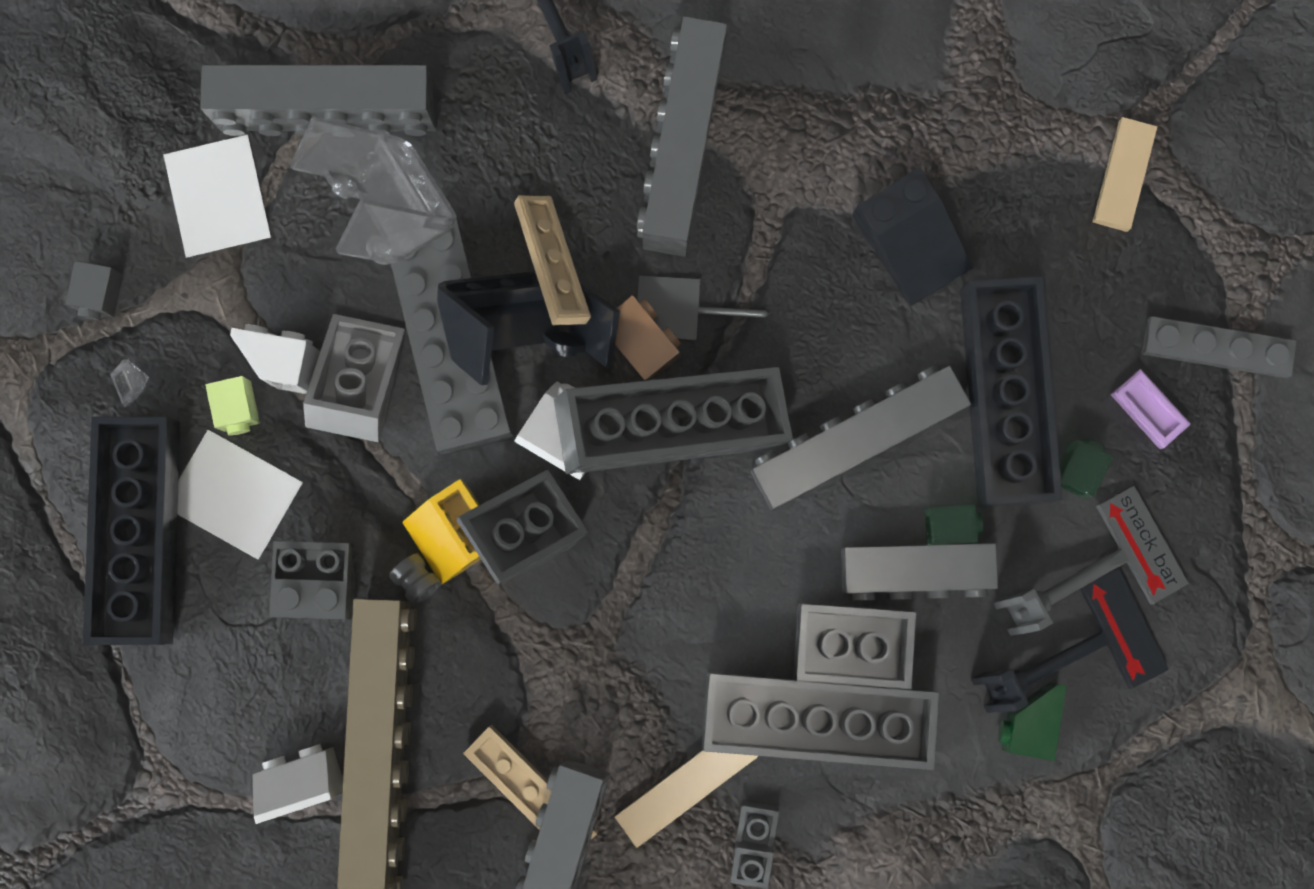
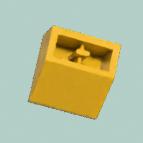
[402,479,481,585]

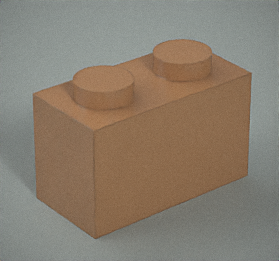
[615,295,681,381]

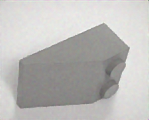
[303,314,405,442]

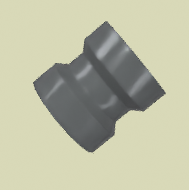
[389,553,441,606]

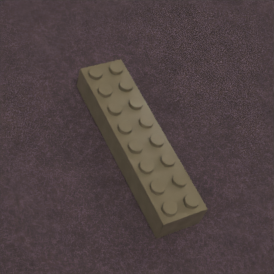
[337,599,417,889]

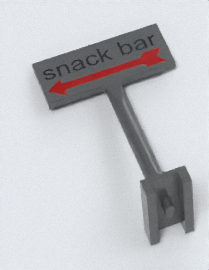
[993,486,1189,636]

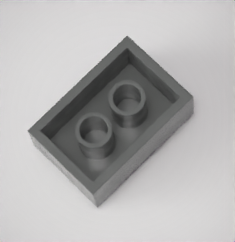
[793,604,916,689]

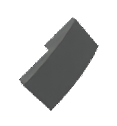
[730,800,779,889]

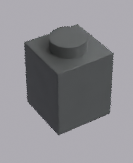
[65,261,123,321]

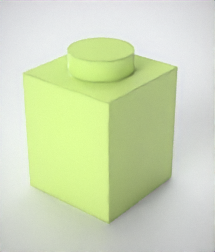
[205,376,260,435]

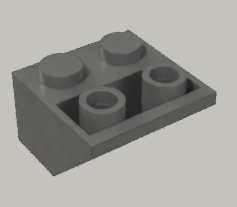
[269,541,356,619]

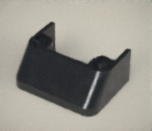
[437,271,620,386]

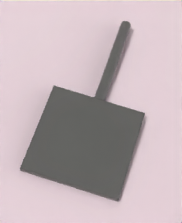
[637,276,768,341]

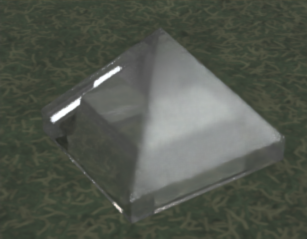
[110,359,149,407]

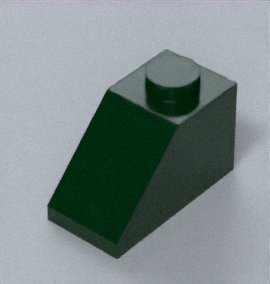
[998,682,1066,761]

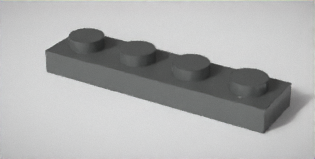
[1142,316,1297,378]

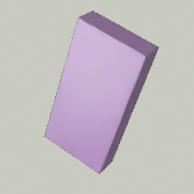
[1111,369,1190,449]

